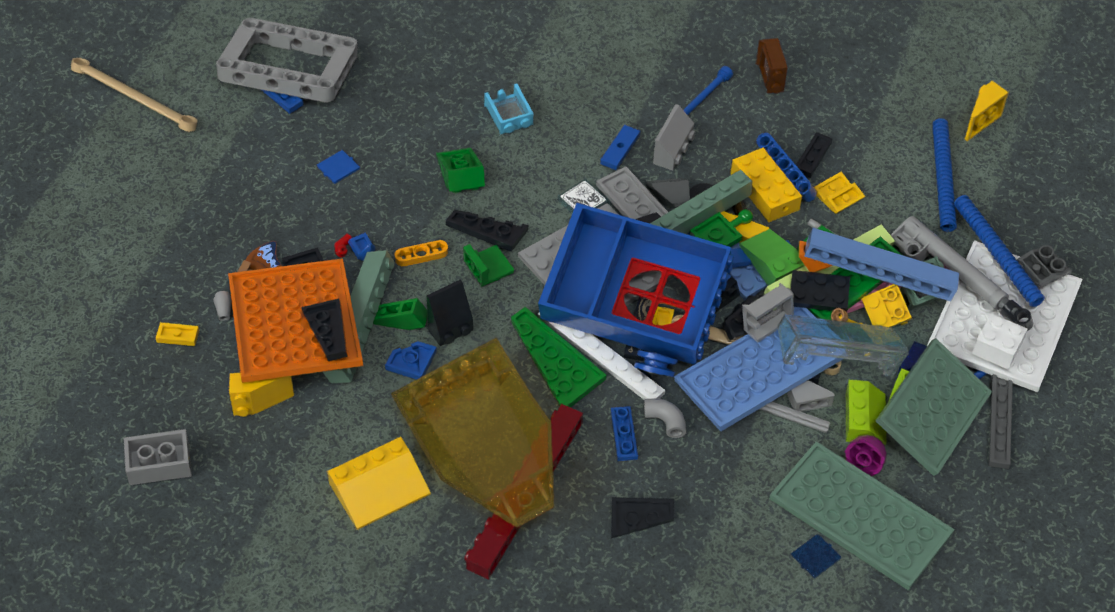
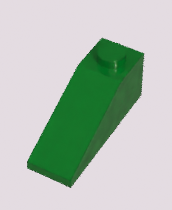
[373,298,428,330]

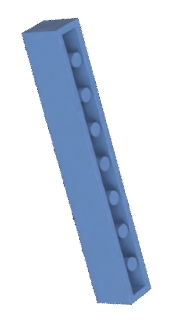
[804,228,959,302]

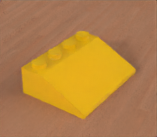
[327,437,431,530]

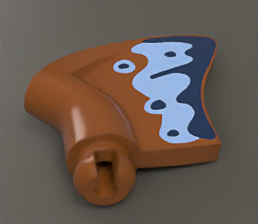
[246,241,282,270]

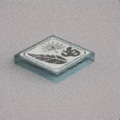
[557,179,609,213]

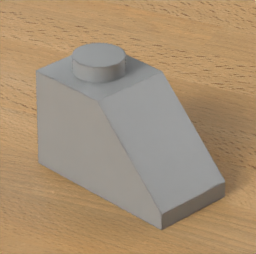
[787,380,834,412]

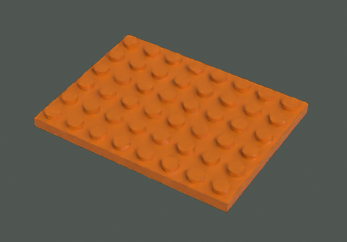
[228,258,363,383]

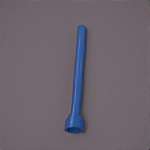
[684,66,733,115]

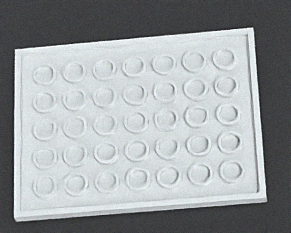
[927,240,1082,392]

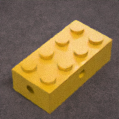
[731,148,802,222]

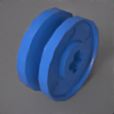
[634,350,678,377]

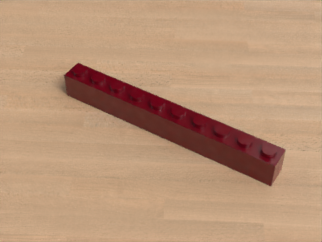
[464,404,583,580]

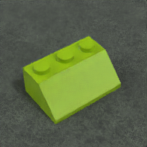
[846,380,886,445]

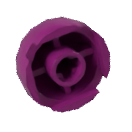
[845,435,887,476]

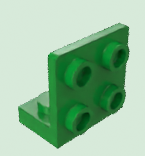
[463,244,514,287]

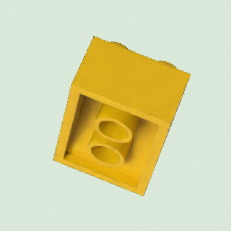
[965,81,1009,141]
[229,373,294,417]

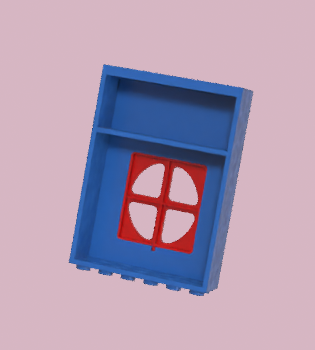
[538,203,734,365]

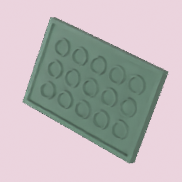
[876,338,992,476]

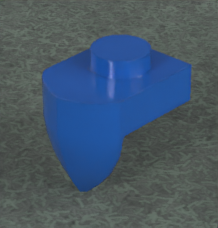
[348,233,375,261]

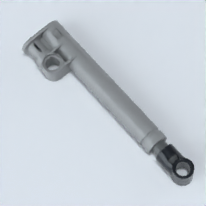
[891,216,1033,331]

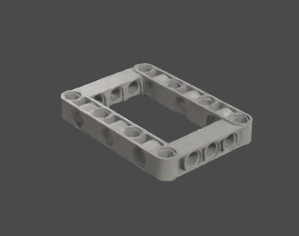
[216,18,357,102]

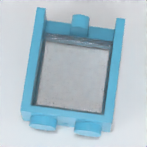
[484,84,534,134]

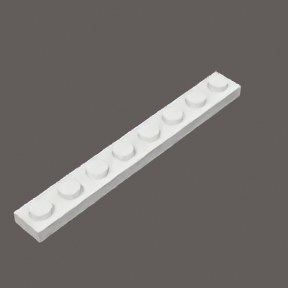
[537,312,665,399]

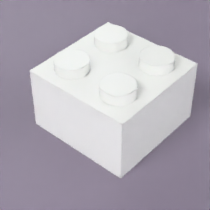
[972,313,1027,370]

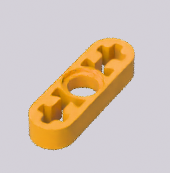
[395,240,448,266]

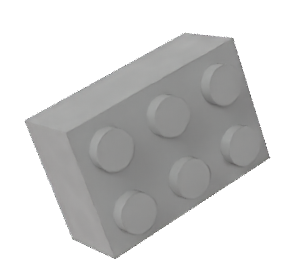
[124,429,192,485]

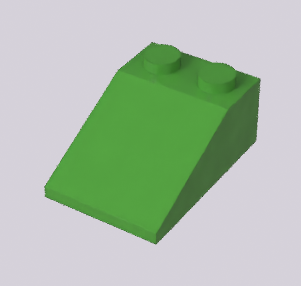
[739,229,805,286]

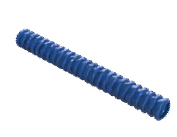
[932,118,957,232]
[954,195,1045,307]

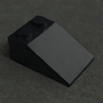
[427,279,473,346]

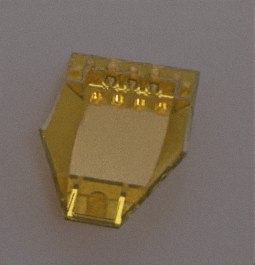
[391,337,554,528]

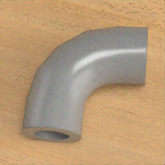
[644,398,686,438]

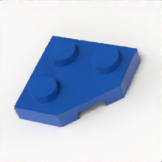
[385,341,437,381]

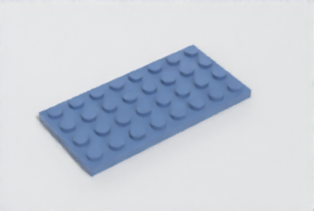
[674,307,849,432]

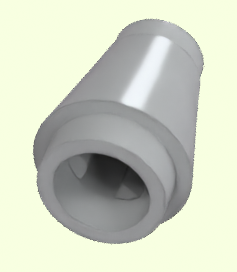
[213,291,232,321]

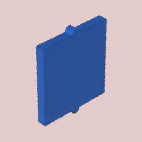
[317,150,360,184]

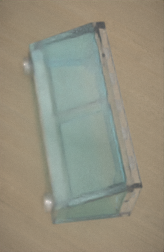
[777,314,909,376]

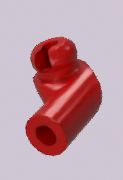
[334,234,352,257]

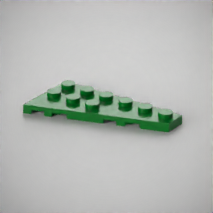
[511,307,606,408]

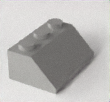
[653,104,696,171]

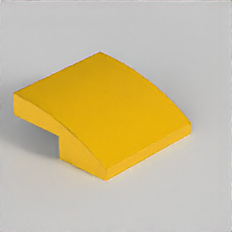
[814,171,865,214]

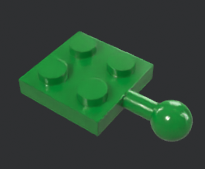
[690,209,753,247]

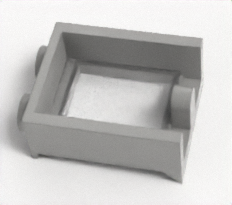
[742,283,794,343]

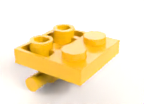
[862,284,912,334]

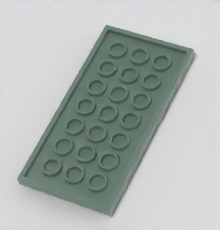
[769,442,954,591]

